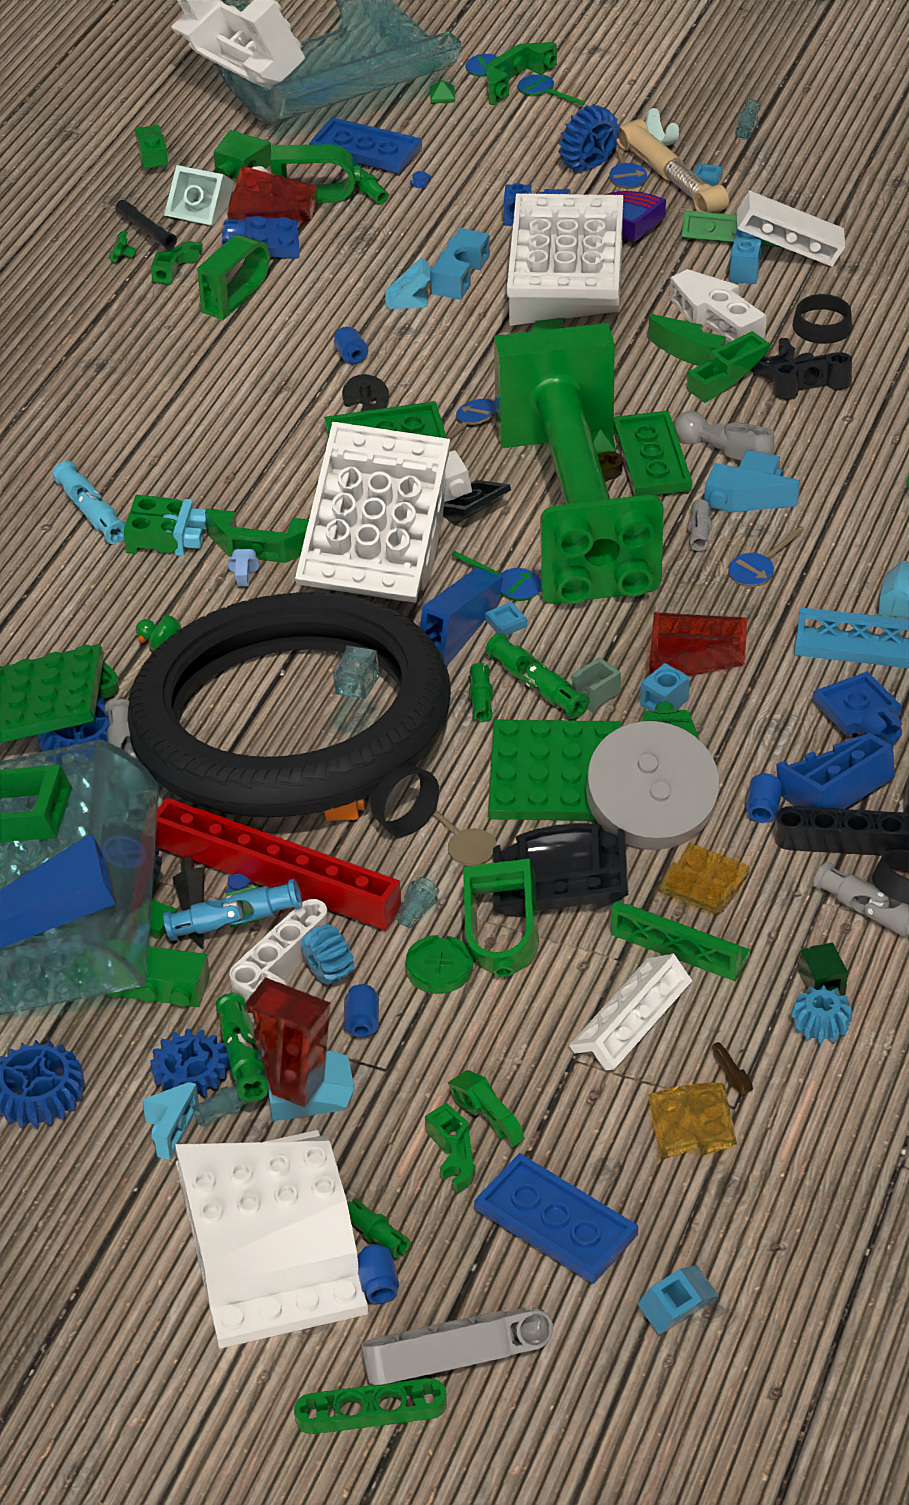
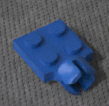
[222,216,300,259]
[813,671,902,746]

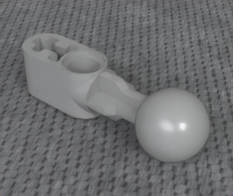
[673,411,774,461]

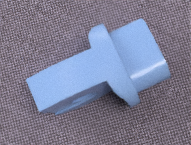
[228,549,259,587]

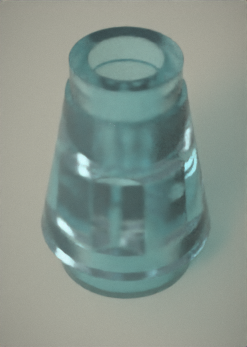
[395,877,440,928]

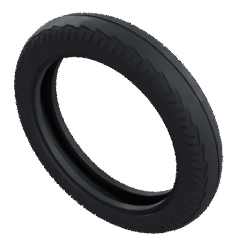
[127,592,451,817]

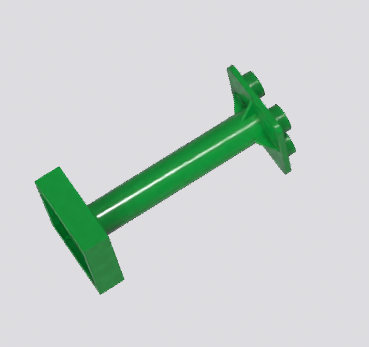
[494,323,664,604]

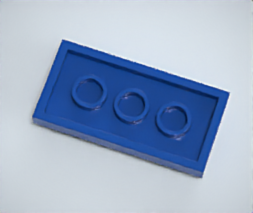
[309,117,422,173]
[474,1153,638,1284]

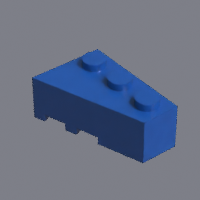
[776,733,895,809]

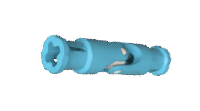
[52,460,126,544]

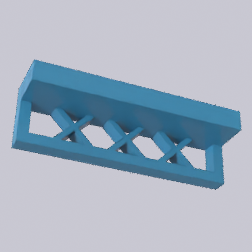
[795,607,909,668]

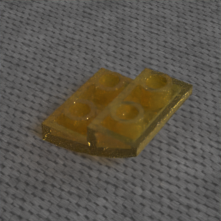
[658,842,750,915]
[648,1083,737,1159]

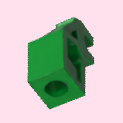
[151,241,203,284]
[448,1070,525,1146]
[425,1103,476,1193]

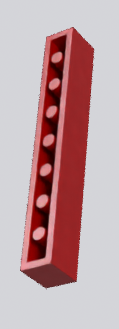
[150,798,402,931]

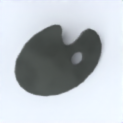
[342,374,389,411]

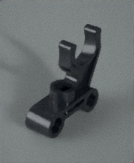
[750,338,852,400]

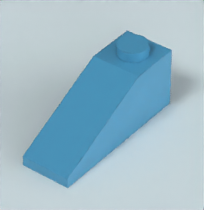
[704,463,800,512]

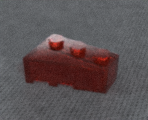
[227,166,318,221]

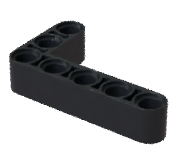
[774,790,909,856]

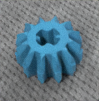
[301,923,354,985]
[792,984,853,1045]

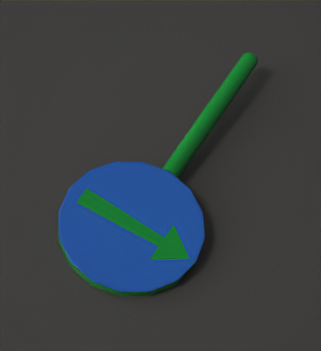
[466,54,498,77]
[517,75,585,106]
[452,551,541,601]

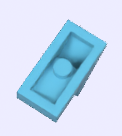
[385,257,431,309]
[142,1082,199,1160]

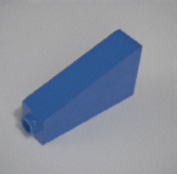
[420,567,503,667]
[0,834,116,948]

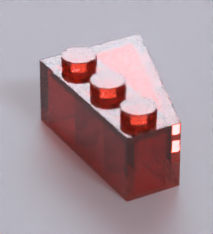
[649,612,748,676]
[245,977,331,1108]

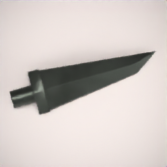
[172,857,205,948]

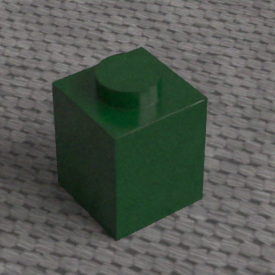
[798,942,848,996]

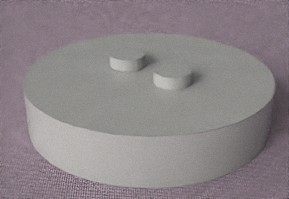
[585,721,719,850]

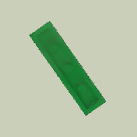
[682,210,784,248]
[611,901,750,982]

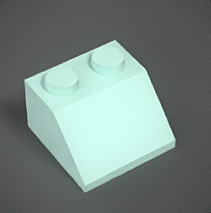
[164,165,234,226]

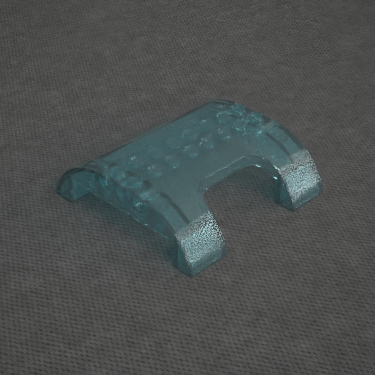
[214,0,462,124]

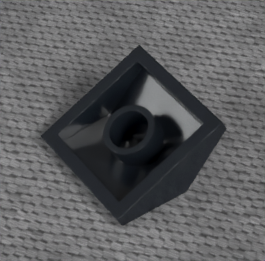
[443,480,511,525]

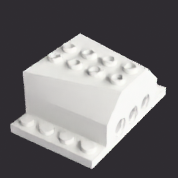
[507,194,623,326]
[295,422,451,603]
[175,1130,368,1349]

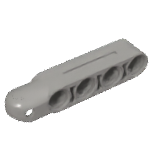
[361,1307,553,1385]

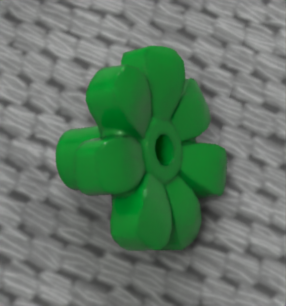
[108,230,136,263]

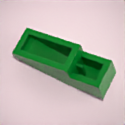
[648,314,726,366]
[687,331,771,403]

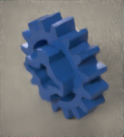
[150,1029,229,1096]

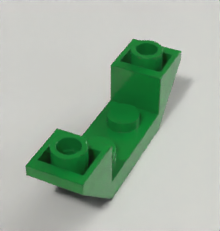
[486,42,557,106]
[205,508,309,563]

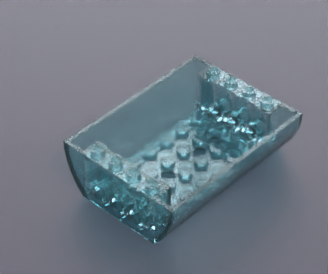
[0,739,159,1015]

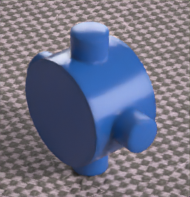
[410,171,431,188]
[225,874,251,893]

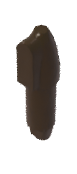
[712,1042,753,1095]

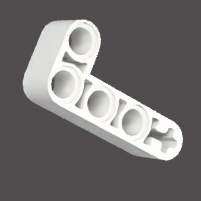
[229,899,328,1023]

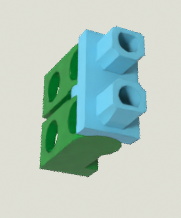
[123,494,207,556]

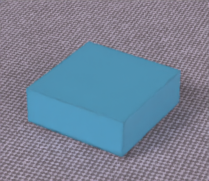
[694,163,723,186]
[485,602,527,636]

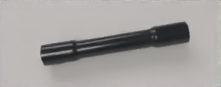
[115,200,177,249]

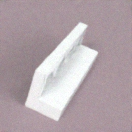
[569,954,692,1070]

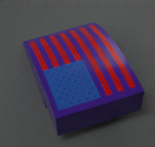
[605,191,666,241]

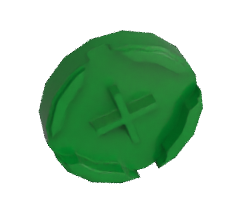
[405,935,473,994]

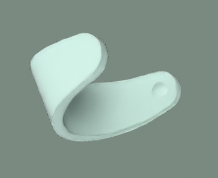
[645,108,679,146]

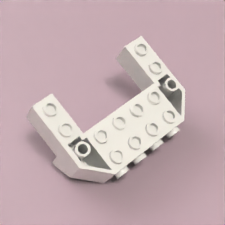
[171,0,305,92]

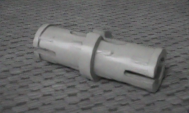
[688,500,712,551]

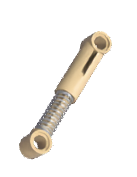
[616,119,729,213]

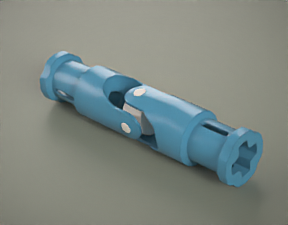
[163,879,303,941]

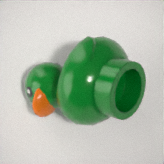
[136,615,182,651]

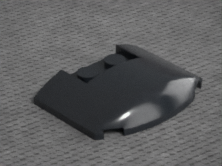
[493,823,629,918]

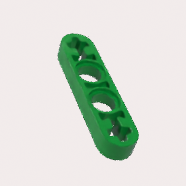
[294,1378,447,1434]

